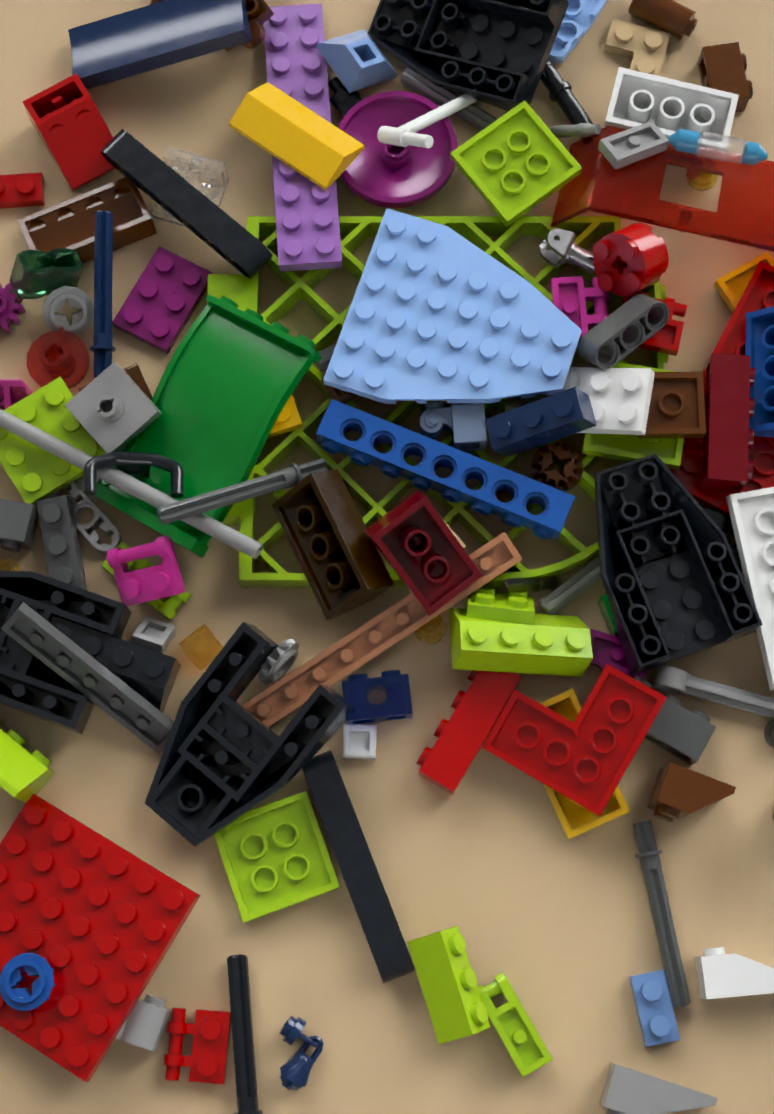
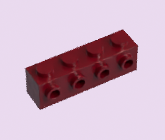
[702,353,755,490]

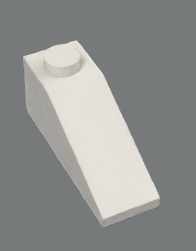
[695,947,774,999]

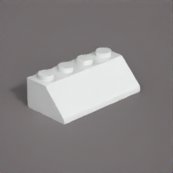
[601,67,739,166]

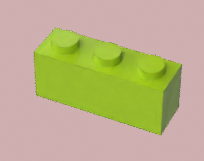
[407,925,490,1044]

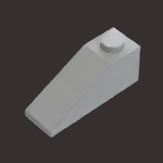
[599,1063,718,1114]

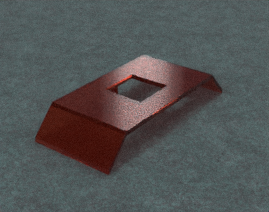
[551,126,774,252]

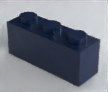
[485,387,597,457]

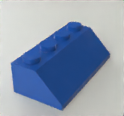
[745,306,774,438]

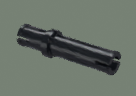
[540,62,602,146]

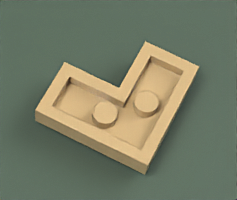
[604,19,671,76]

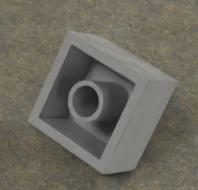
[65,362,162,453]

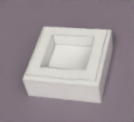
[342,724,377,760]

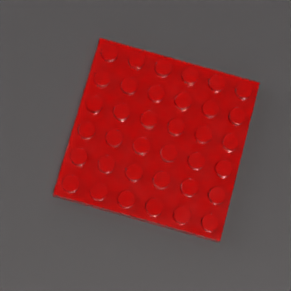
[0,794,201,1082]

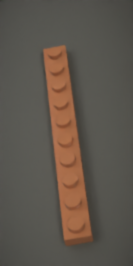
[241,532,523,727]

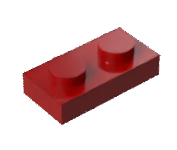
[0,172,45,209]

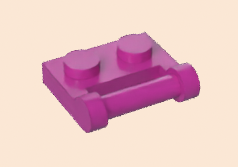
[107,535,186,606]

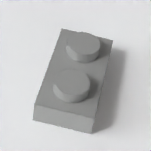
[598,121,669,169]

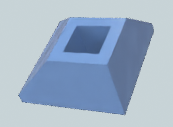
[317,29,398,93]

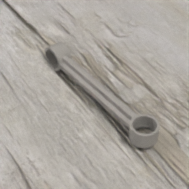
[652,665,774,719]

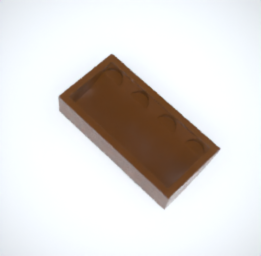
[17,177,157,279]

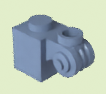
[419,402,487,452]

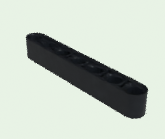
[100,129,273,279]
[302,750,416,983]

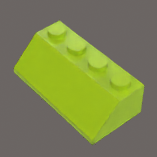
[449,608,593,677]
[0,719,55,803]

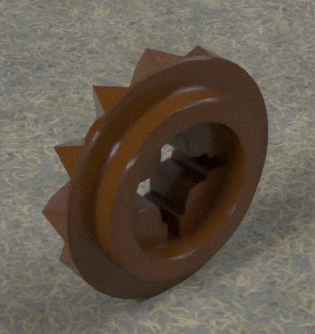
[531,441,584,492]

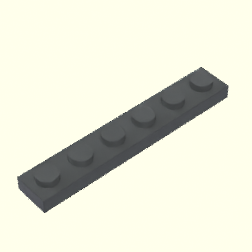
[1,602,174,754]

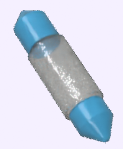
[668,129,768,165]

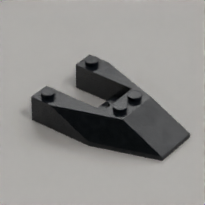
[0,571,132,734]
[145,622,355,846]

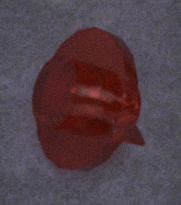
[26,326,90,389]

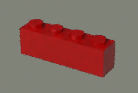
[416,670,522,795]

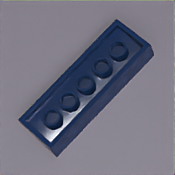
[68,0,253,89]

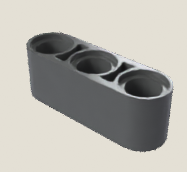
[577,294,670,369]

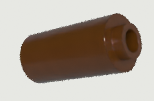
[628,0,698,40]

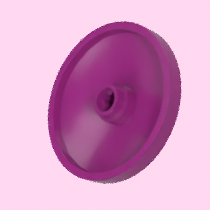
[338,91,457,208]

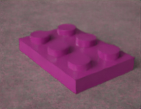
[112,246,213,354]

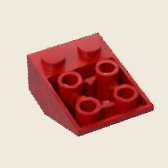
[22,73,115,191]

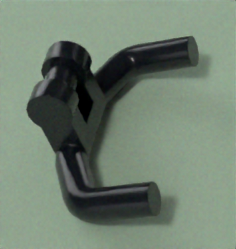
[83,452,184,498]

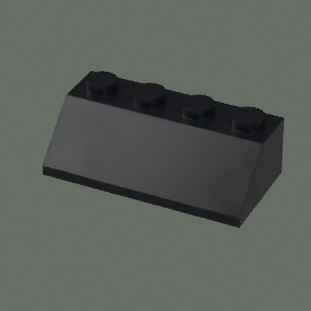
[35,615,181,713]

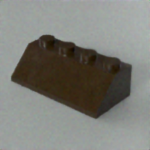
[271,469,395,620]

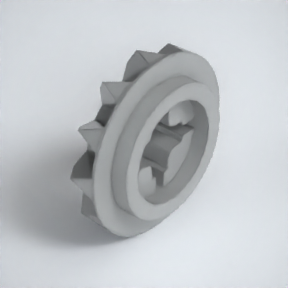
[43,285,94,336]
[258,638,299,685]

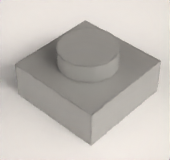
[131,616,176,654]

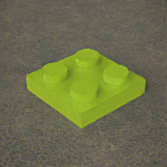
[466,585,535,625]

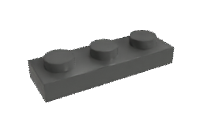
[36,495,87,590]

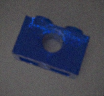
[342,670,413,724]

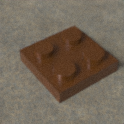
[638,372,706,438]

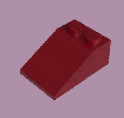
[365,491,483,616]

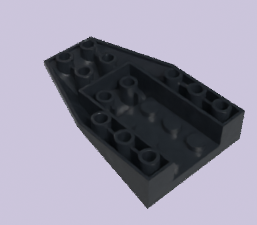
[368,0,569,111]
[594,453,763,676]

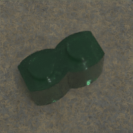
[9,248,84,299]

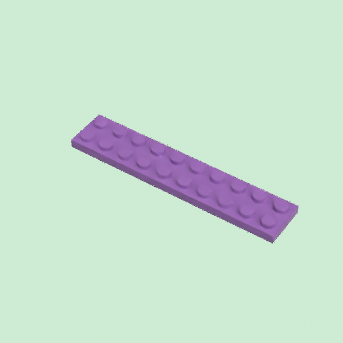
[264,3,342,272]

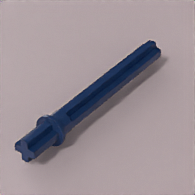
[90,210,116,378]

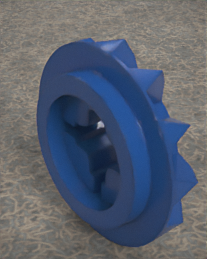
[0,953,56,1011]

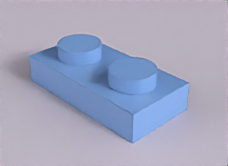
[629,970,680,1047]

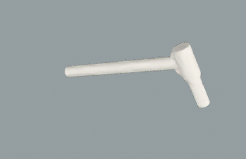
[377,89,478,149]

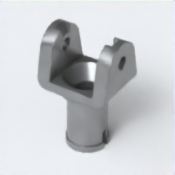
[538,228,595,274]

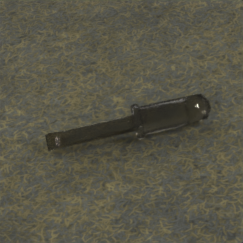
[503,575,562,592]

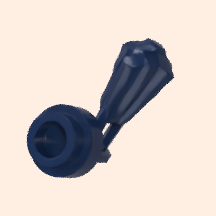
[279,1016,324,1090]

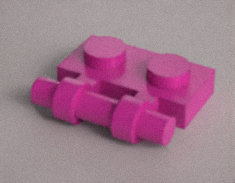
[550,276,609,341]

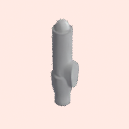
[550,123,601,138]

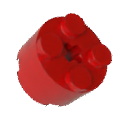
[592,223,669,296]

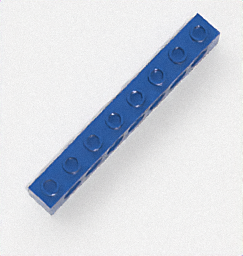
[316,399,575,540]

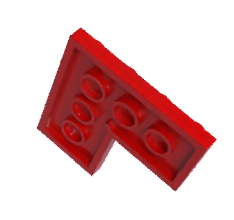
[482,664,667,816]

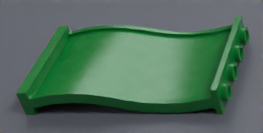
[94,294,322,558]

